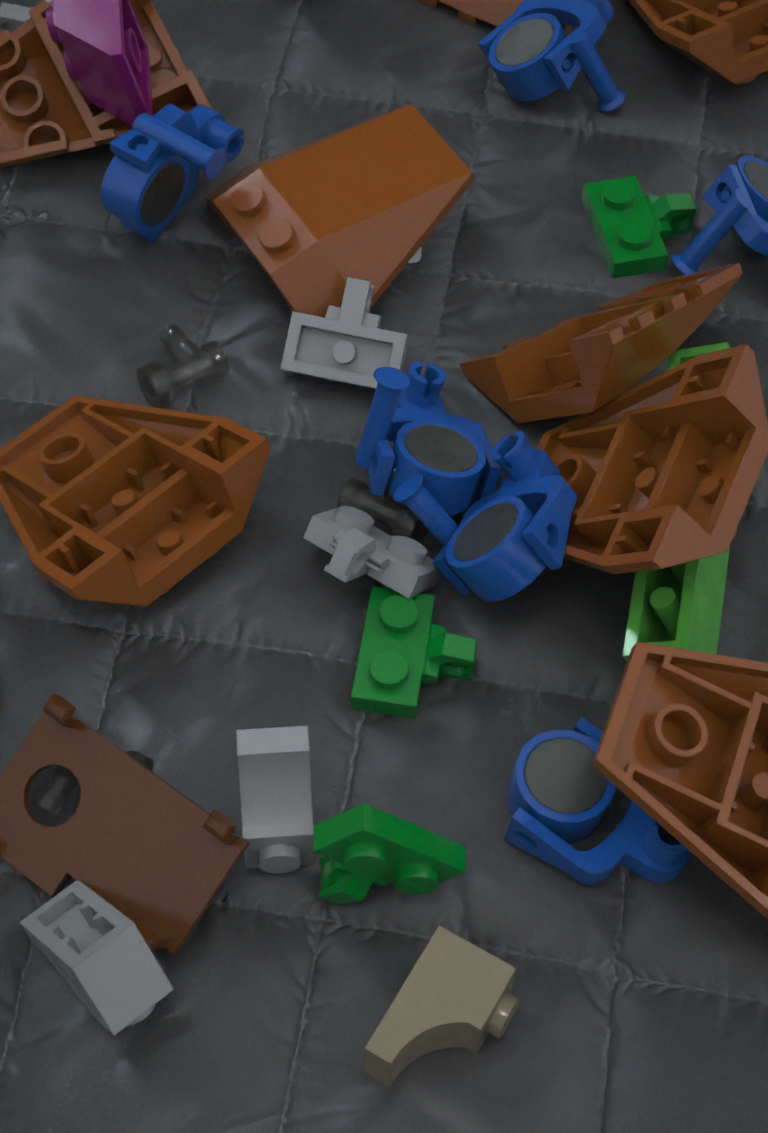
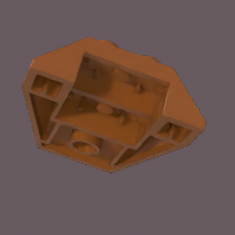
[628,0,768,84]
[204,104,475,318]
[534,344,768,574]
[0,395,271,606]
[592,642,768,919]

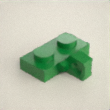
[581,176,696,279]
[351,586,477,719]
[313,803,466,905]

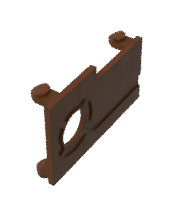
[0,694,250,954]

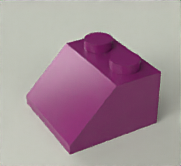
[45,0,153,126]

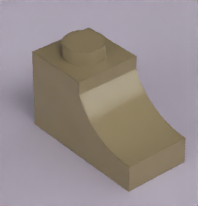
[364,926,520,1087]

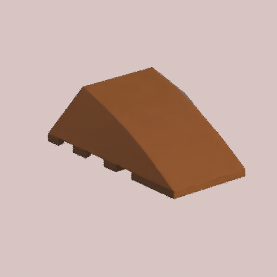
[0,0,212,168]
[460,263,743,423]

